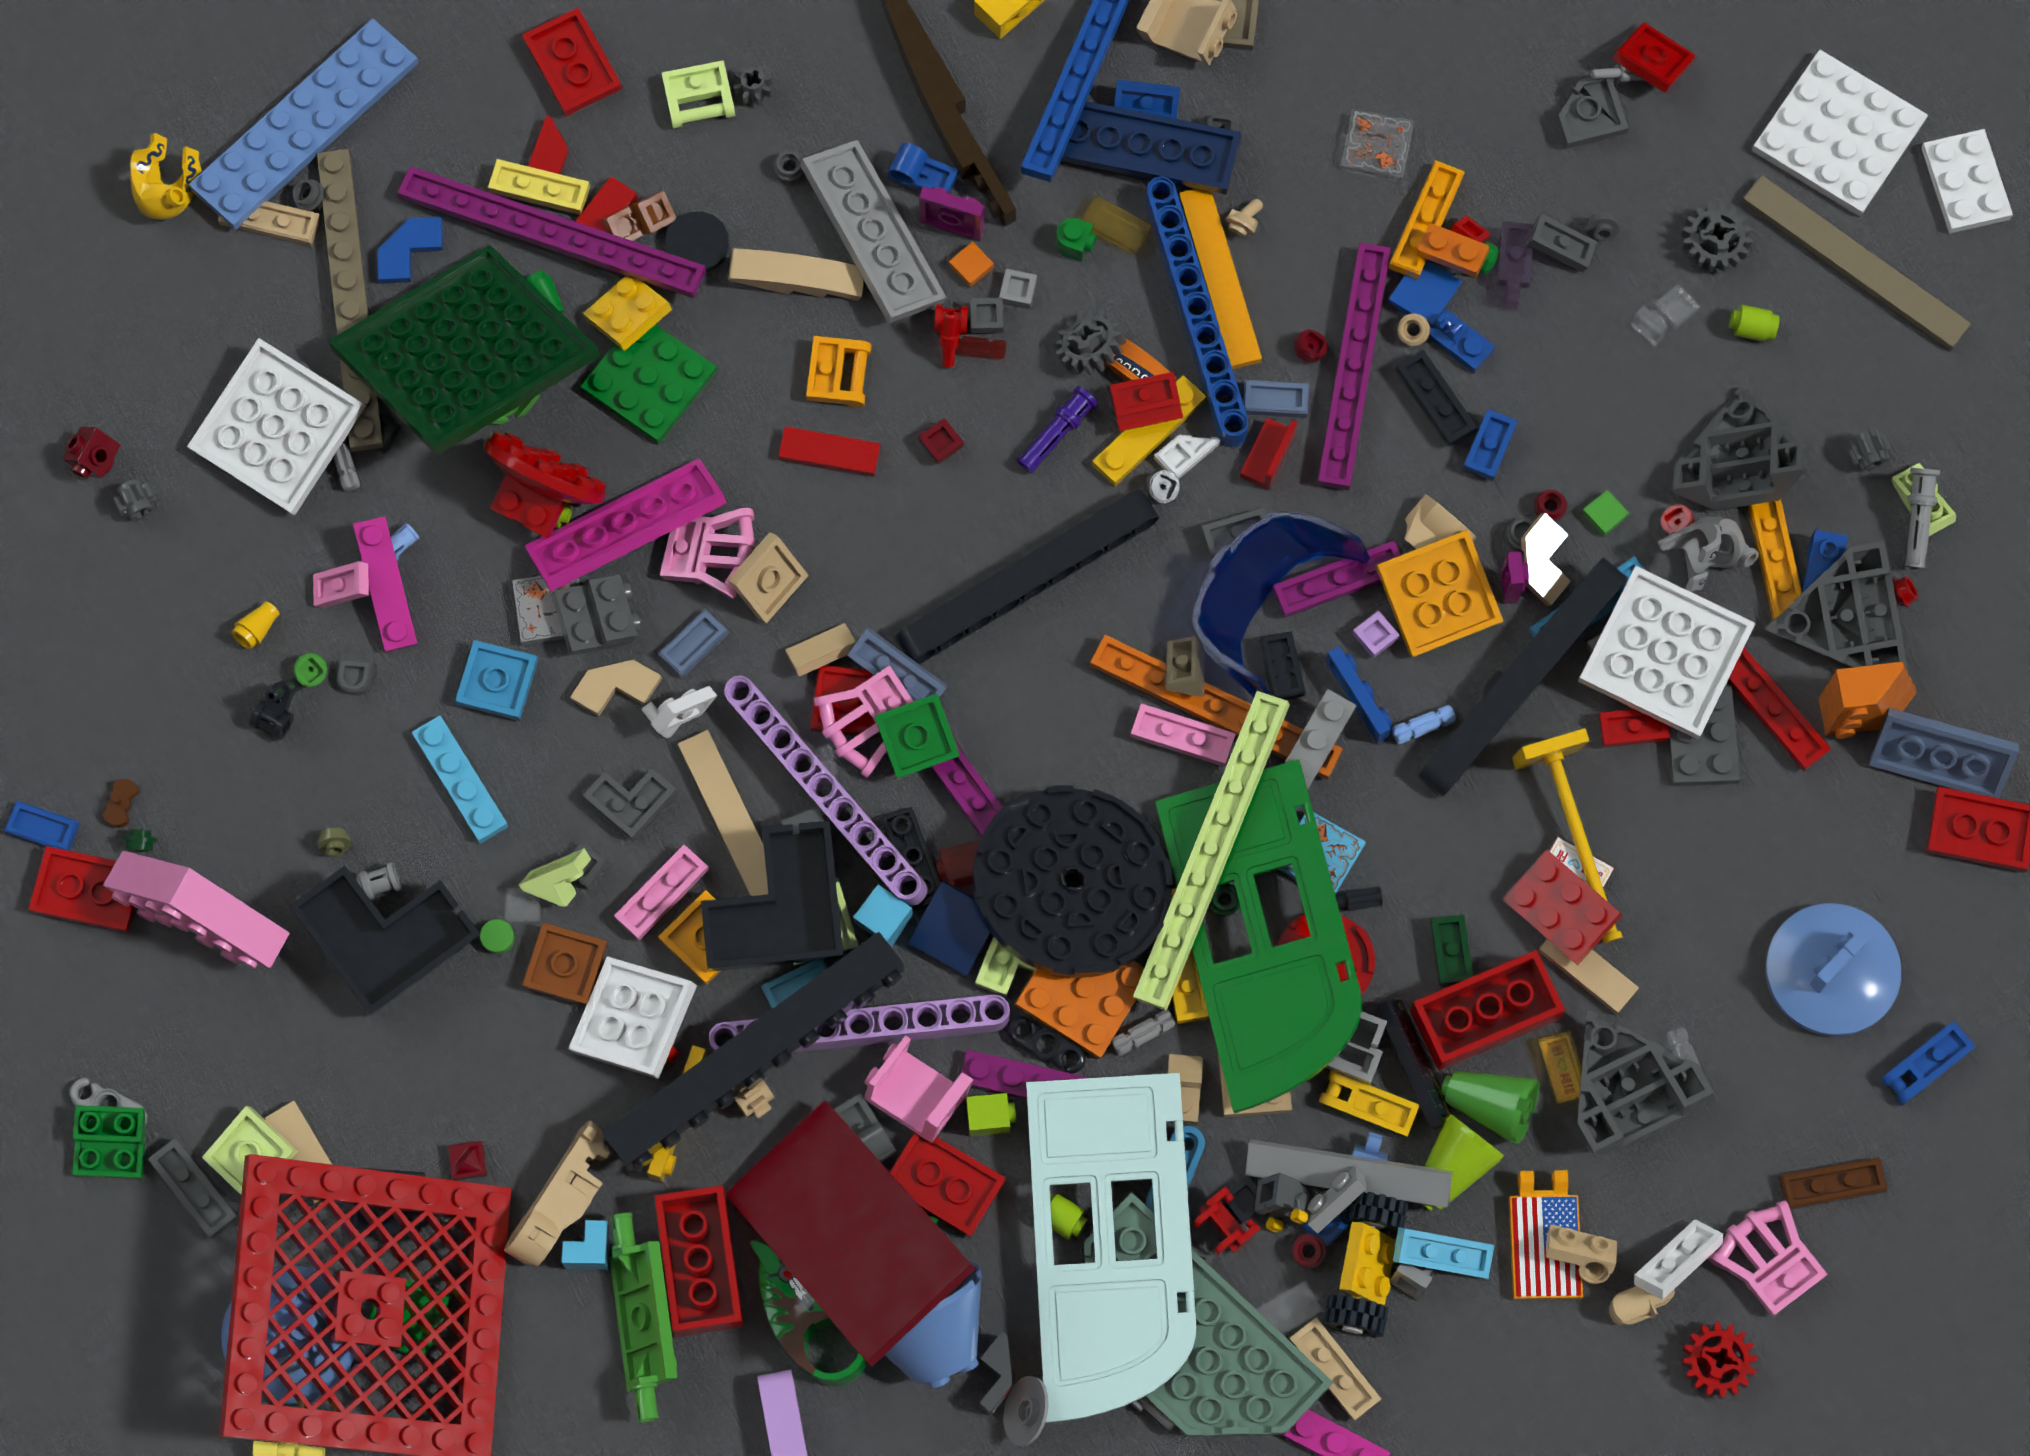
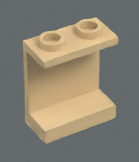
[1136,0,1237,66]

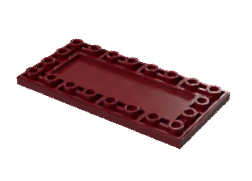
[725,1100,975,1366]

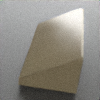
[1166,635,1205,697]

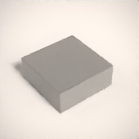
[999,269,1037,309]

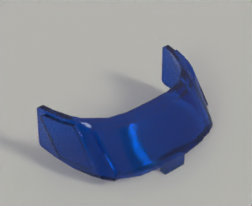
[1192,511,1370,698]

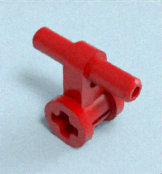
[934,304,969,368]

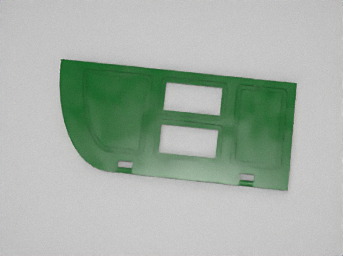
[1155,759,1363,1114]

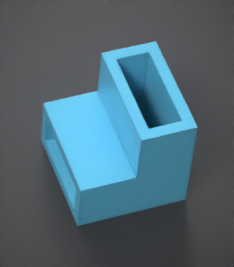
[853,884,913,947]
[562,1220,611,1271]

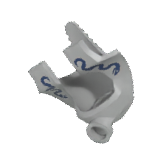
[1658,516,1759,592]

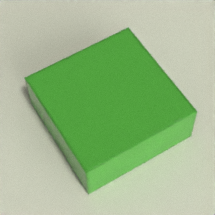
[1582,489,1629,537]

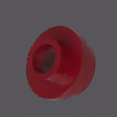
[1534,490,1567,522]
[1292,1234,1327,1268]

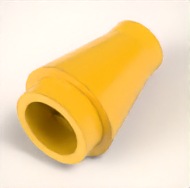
[231,601,280,650]

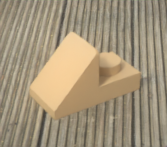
[1167,1054,1203,1125]

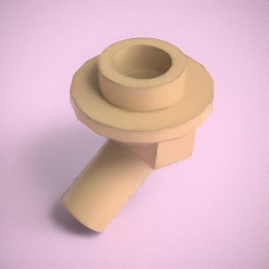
[1226,199,1263,237]

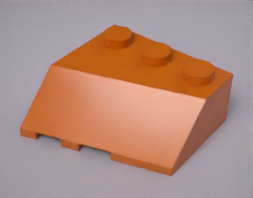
[1818,662,1917,739]

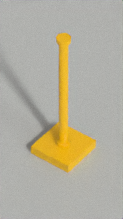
[1512,728,1623,943]

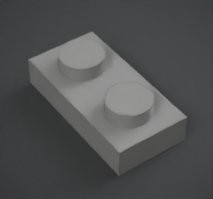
[1306,1166,1367,1234]

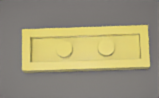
[488,159,590,215]

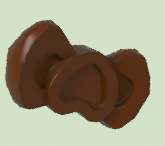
[102,779,140,828]

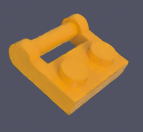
[806,336,872,408]

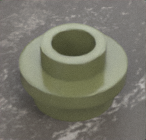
[317,827,351,857]

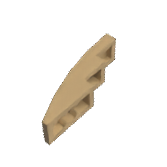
[728,248,864,301]

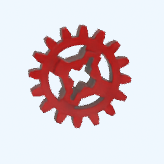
[1681,1322,1758,1399]

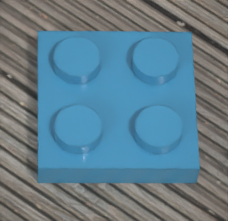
[455,640,539,721]

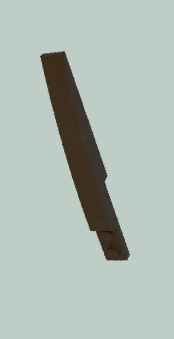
[881,0,1016,226]

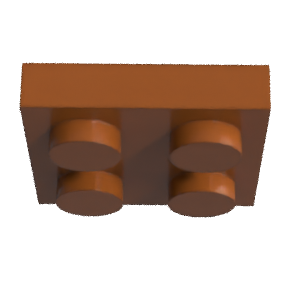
[522,923,608,1006]

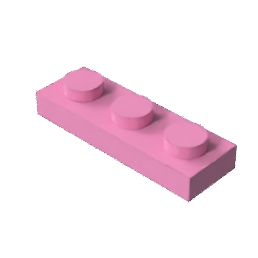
[1130,704,1236,767]
[614,845,709,941]

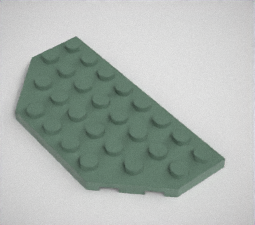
[1084,1192,1333,1437]

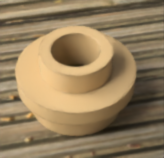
[1397,313,1430,346]

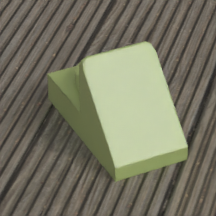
[519,848,591,907]

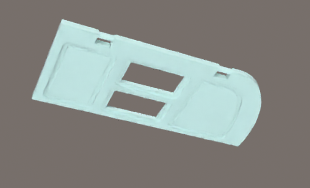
[1026,1073,1196,1423]

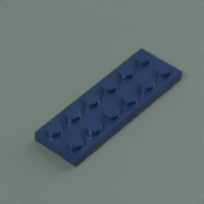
[1061,101,1241,195]

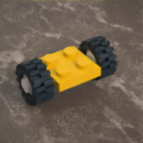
[1322,1192,1408,1338]

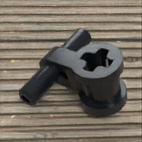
[250,679,301,740]

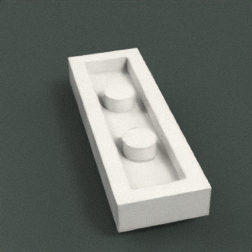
[1634,1219,1723,1300]

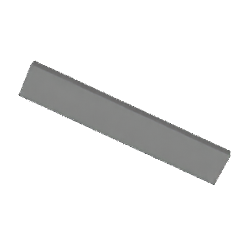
[1245,1139,1453,1207]

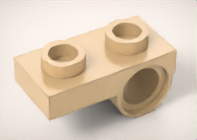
[1545,1225,1617,1284]

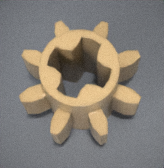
[735,1080,775,1118]

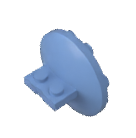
[1765,903,1901,1037]

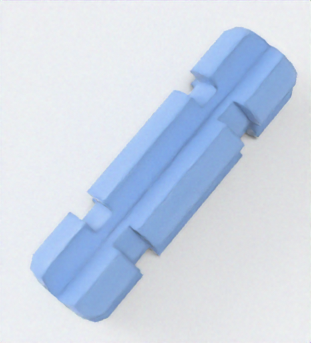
[1392,705,1456,744]

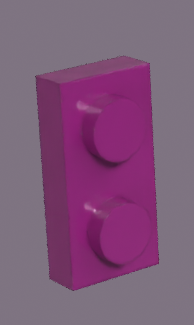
[1500,551,1529,604]

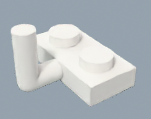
[642,686,717,738]

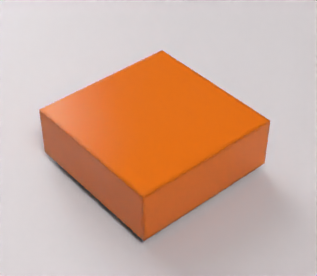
[949,241,994,288]

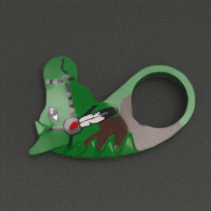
[750,1241,868,1386]

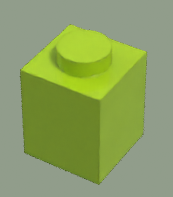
[966,1093,1016,1137]

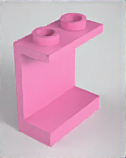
[864,1035,973,1143]

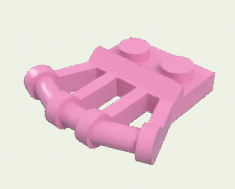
[660,508,757,599]
[813,665,914,778]
[1708,1200,1828,1317]

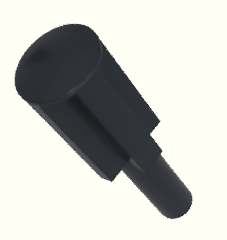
[1336,886,1383,911]

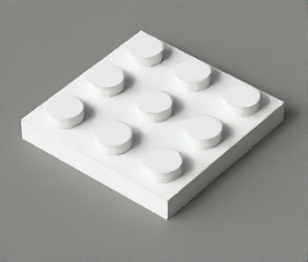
[568,957,697,1079]

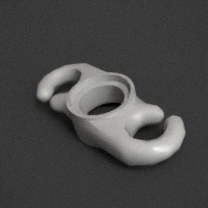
[69,1078,148,1125]

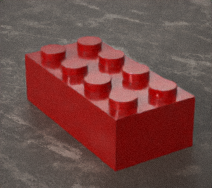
[1410,950,1565,1071]
[654,1185,744,1338]

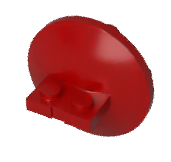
[483,431,607,538]

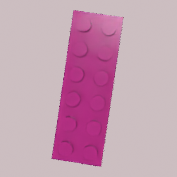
[525,458,727,592]

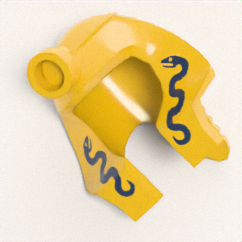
[130,133,202,220]

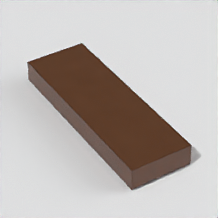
[1778,1157,1888,1210]

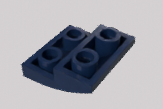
[908,880,991,976]

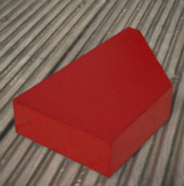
[528,115,569,175]

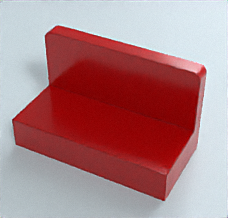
[1240,418,1298,490]

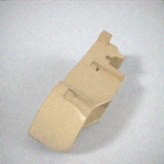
[504,1120,610,1267]

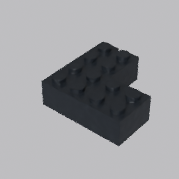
[701,820,843,972]
[289,865,481,1016]

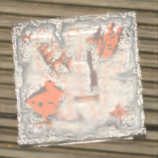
[1340,108,1415,182]

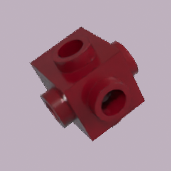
[62,426,121,479]

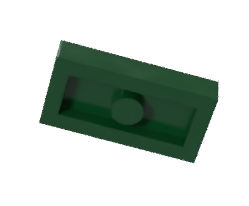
[1430,914,1473,986]

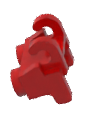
[1192,1186,1261,1255]

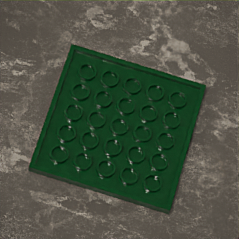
[328,245,600,456]

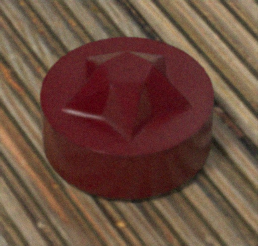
[1293,329,1327,363]

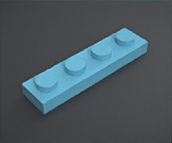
[412,716,509,844]

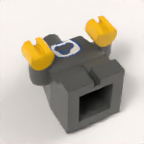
[1254,1172,1309,1233]

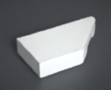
[1154,435,1221,479]

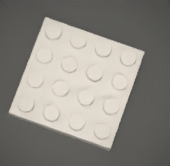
[1752,49,1928,217]
[187,338,366,515]
[1578,566,1756,740]

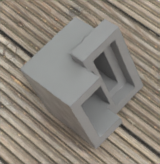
[1325,1011,1387,1085]

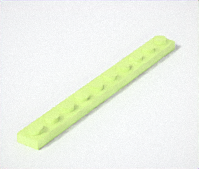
[1133,691,1290,1011]

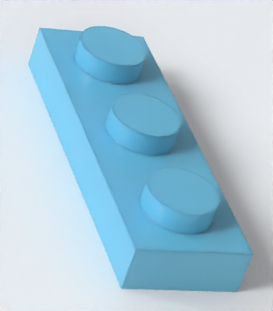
[1392,1227,1494,1279]

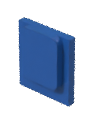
[1388,260,1462,327]

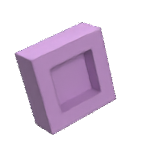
[1352,611,1400,659]

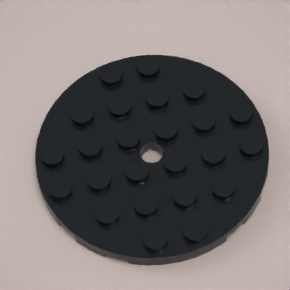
[972,785,1173,978]

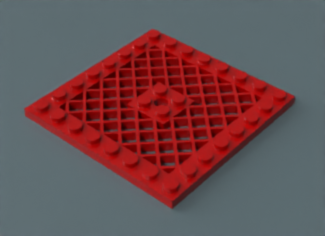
[219,1154,511,1456]

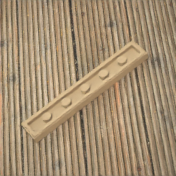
[678,730,768,896]

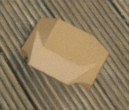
[1404,494,1476,549]

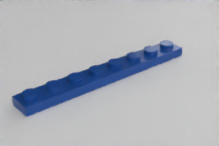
[1021,0,1130,182]

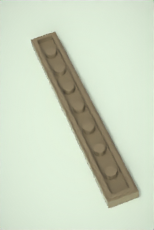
[1742,175,1971,351]

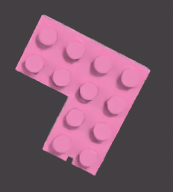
[103,851,290,969]

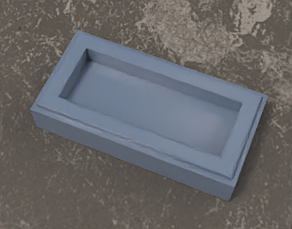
[1243,380,1309,418]
[658,609,729,679]

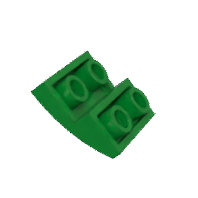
[72,1105,145,1179]

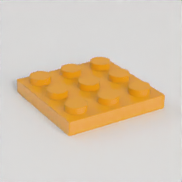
[1375,529,1503,657]

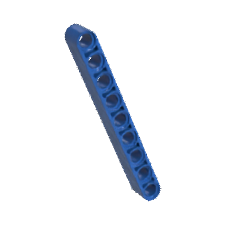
[1146,176,1248,447]

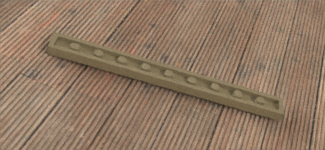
[317,149,384,452]

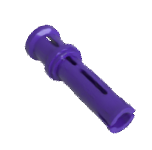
[1016,386,1098,474]

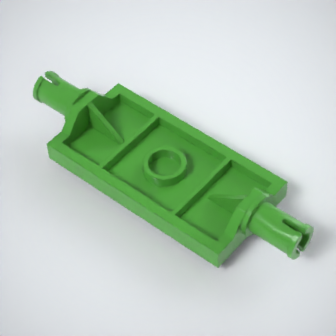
[609,1213,677,1423]

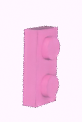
[313,561,369,608]

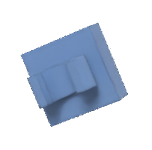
[1352,1132,1388,1161]

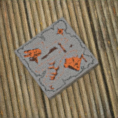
[512,576,580,645]

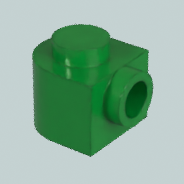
[1056,218,1097,262]

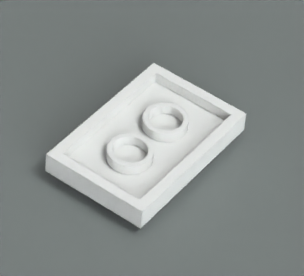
[1921,129,2013,234]

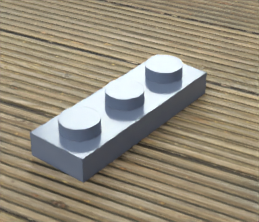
[847,627,948,701]

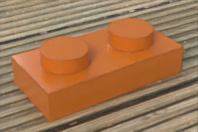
[1417,223,1489,278]

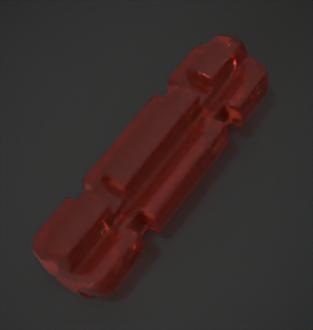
[955,336,1007,359]

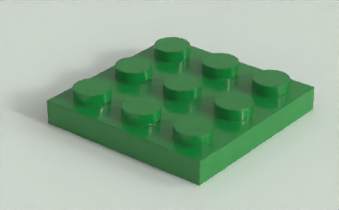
[580,324,717,445]

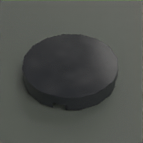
[665,211,729,274]

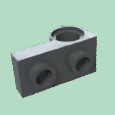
[834,1093,897,1162]

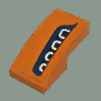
[1105,337,1177,382]

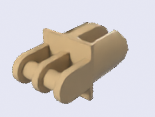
[1609,1286,1675,1326]

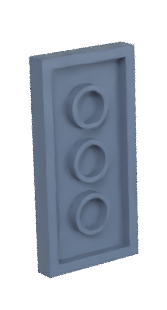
[1869,708,2019,798]

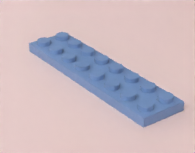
[189,18,418,230]

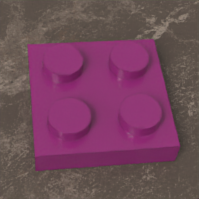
[919,186,984,241]

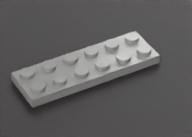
[800,140,947,324]

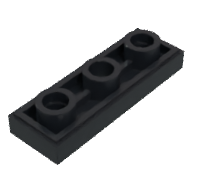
[881,806,941,911]

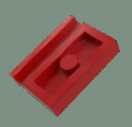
[1109,371,1183,432]

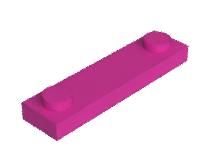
[353,516,418,652]

